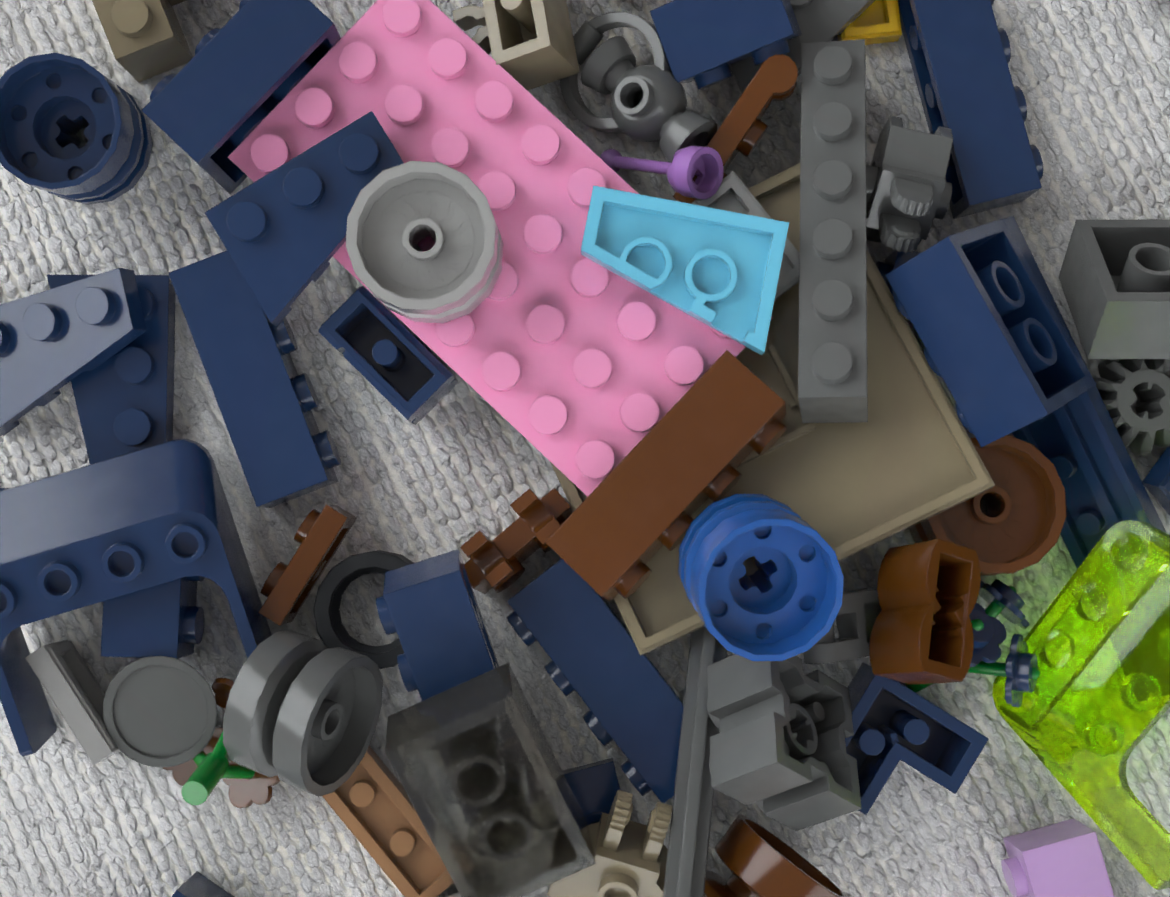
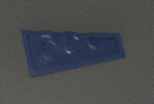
[47,275,176,464]

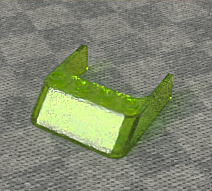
[992,520,1170,890]

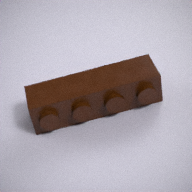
[545,350,787,601]

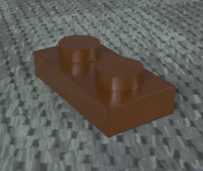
[258,504,357,626]

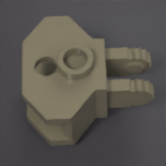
[547,790,672,897]

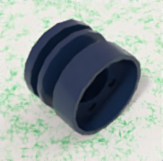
[0,53,153,205]

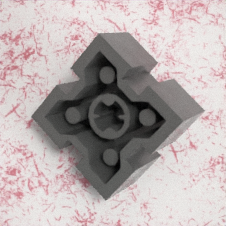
[707,654,862,831]

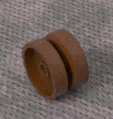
[908,435,1066,576]

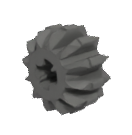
[1093,359,1170,456]

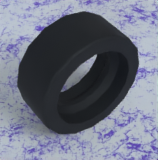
[313,550,414,669]

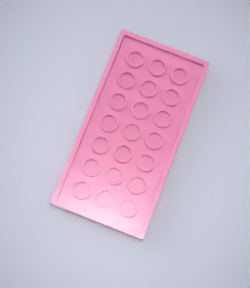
[228,0,773,497]

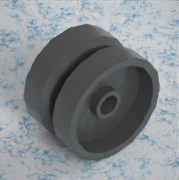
[223,630,383,797]

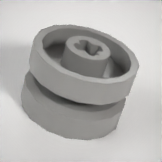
[346,161,503,323]

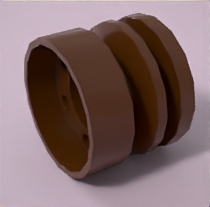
[704,814,847,897]

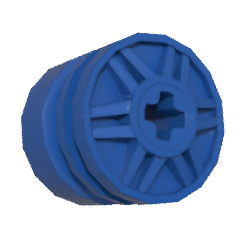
[678,494,844,661]

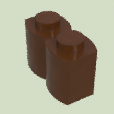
[869,539,981,685]

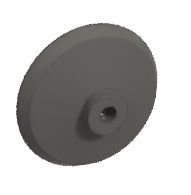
[103,656,217,768]

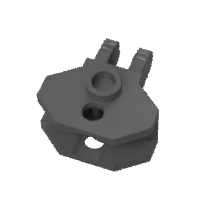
[866,116,953,253]

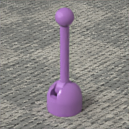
[600,146,723,199]

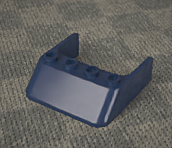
[0,439,272,757]

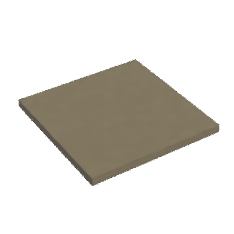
[550,163,995,656]

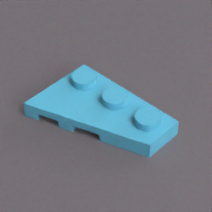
[581,185,789,355]

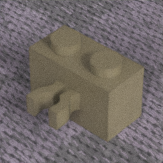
[452,0,580,91]

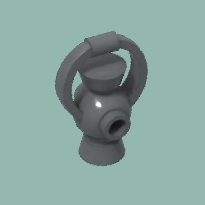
[560,11,718,163]

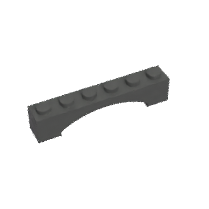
[798,39,868,423]

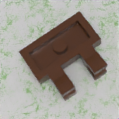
[460,488,573,594]

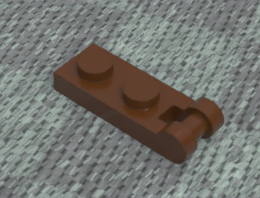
[673,54,798,204]

